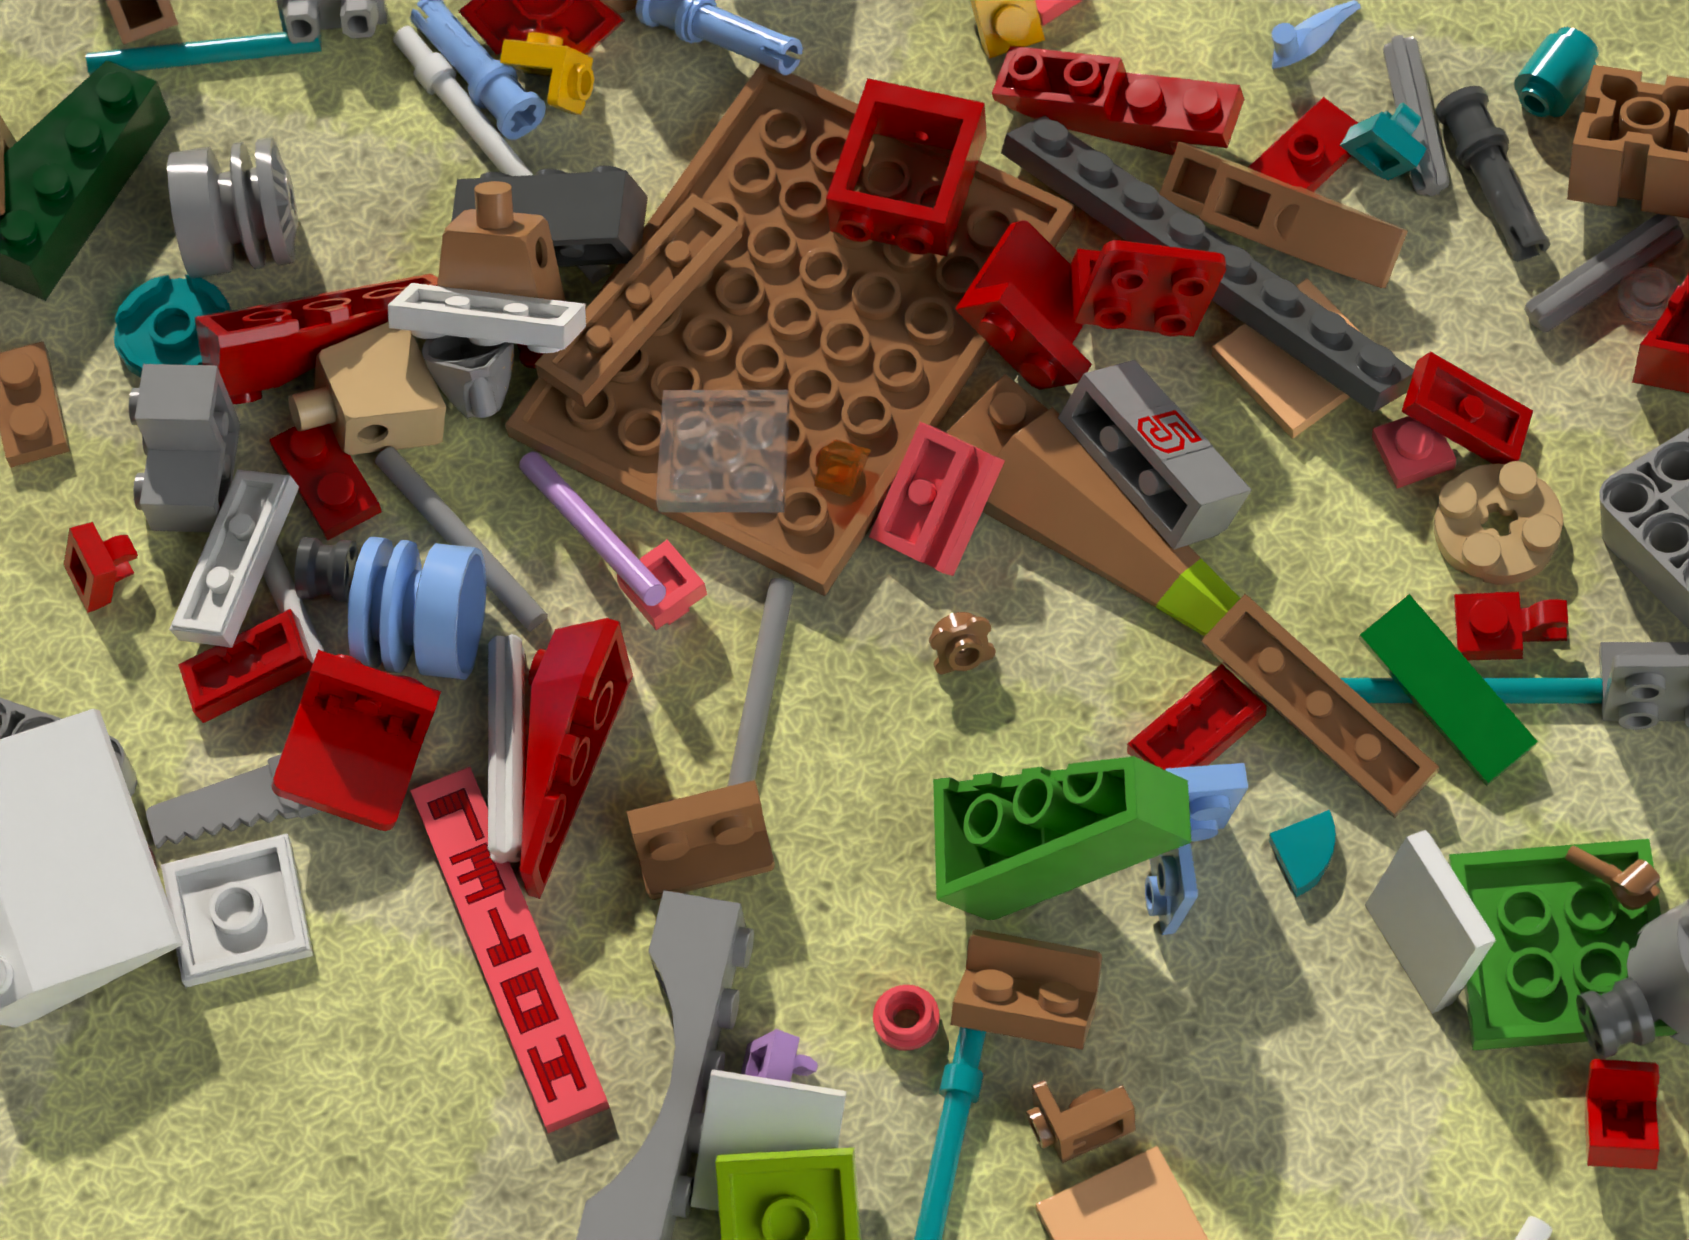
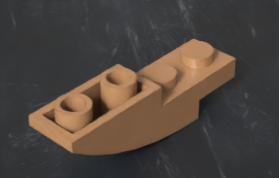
[1159,142,1408,289]

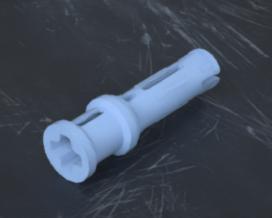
[410,0,546,140]
[636,0,803,75]

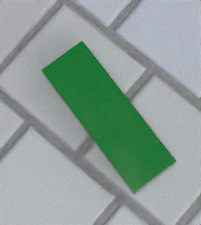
[1359,594,1538,786]

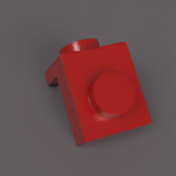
[1585,1059,1660,1170]

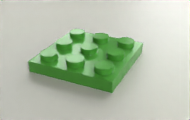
[1448,839,1677,1051]

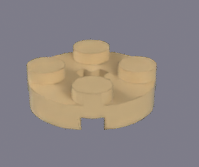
[1434,461,1563,585]

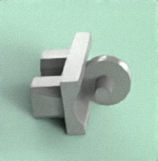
[276,0,387,43]

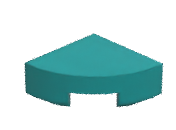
[1269,810,1336,897]

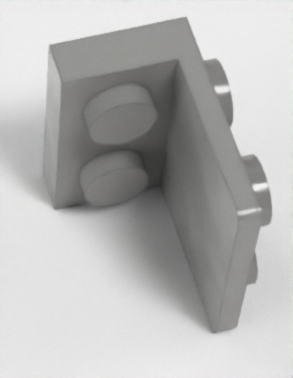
[1599,642,1689,730]

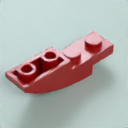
[991,46,1245,156]

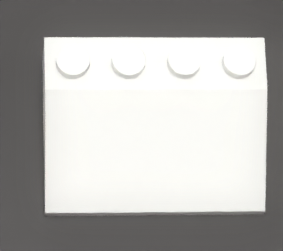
[0,709,183,1028]

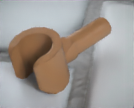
[1565,845,1660,910]

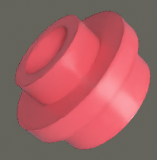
[873,985,940,1051]

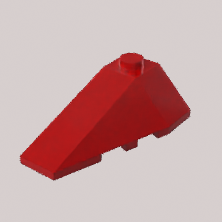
[195,273,438,404]
[520,618,633,899]

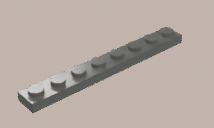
[1001,115,1414,412]

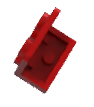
[955,220,1092,390]
[1071,240,1226,337]
[271,650,441,831]

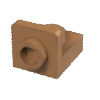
[1026,1080,1136,1163]

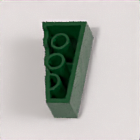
[0,60,171,301]

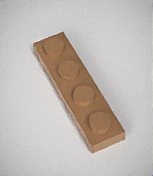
[535,193,742,408]
[1201,594,1439,818]

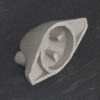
[422,335,514,419]

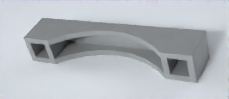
[576,890,754,1240]

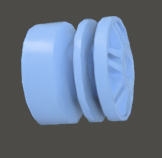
[348,537,487,680]

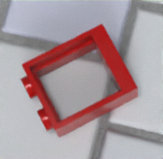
[826,78,987,257]

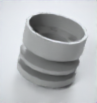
[167,137,298,279]

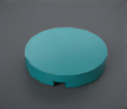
[113,274,232,378]

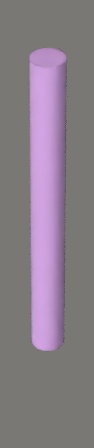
[519,452,666,606]

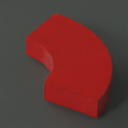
[458,0,625,55]

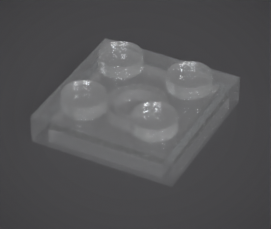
[656,390,790,513]

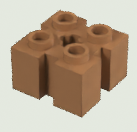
[1567,65,1689,218]

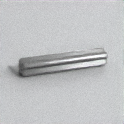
[1383,35,1449,196]
[1524,213,1684,332]

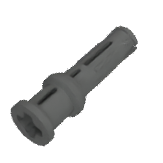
[1435,86,1550,262]

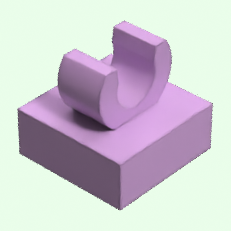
[741,1029,818,1082]

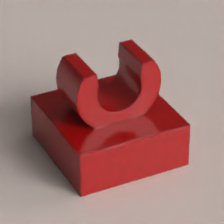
[63,522,138,613]

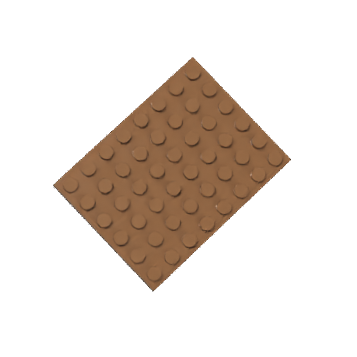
[505,64,1075,596]

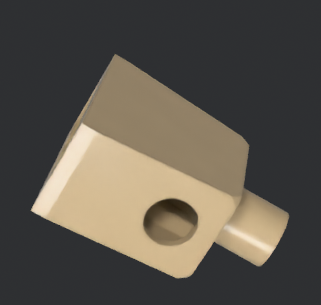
[288,322,446,455]

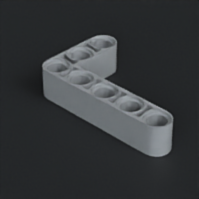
[1599,428,1689,629]

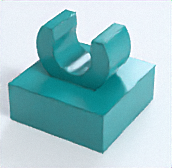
[1340,102,1427,181]

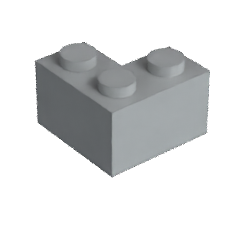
[129,364,241,532]

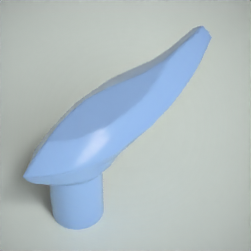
[1272,0,1362,69]

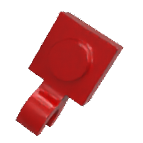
[1454,591,1569,660]

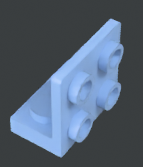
[1145,763,1248,935]

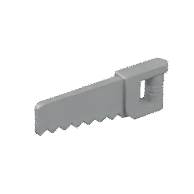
[146,754,322,849]

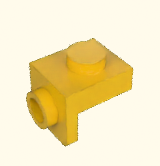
[970,0,1045,58]
[500,32,594,115]

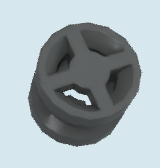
[295,537,359,603]
[1576,977,1656,1059]

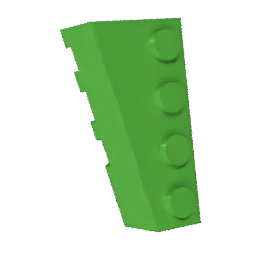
[933,756,1191,920]

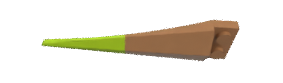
[946,374,1240,637]

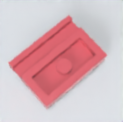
[869,422,1005,576]

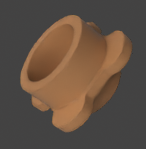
[929,612,996,675]

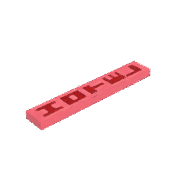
[410,767,610,1133]

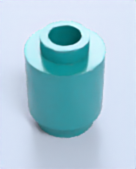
[1514,27,1599,117]

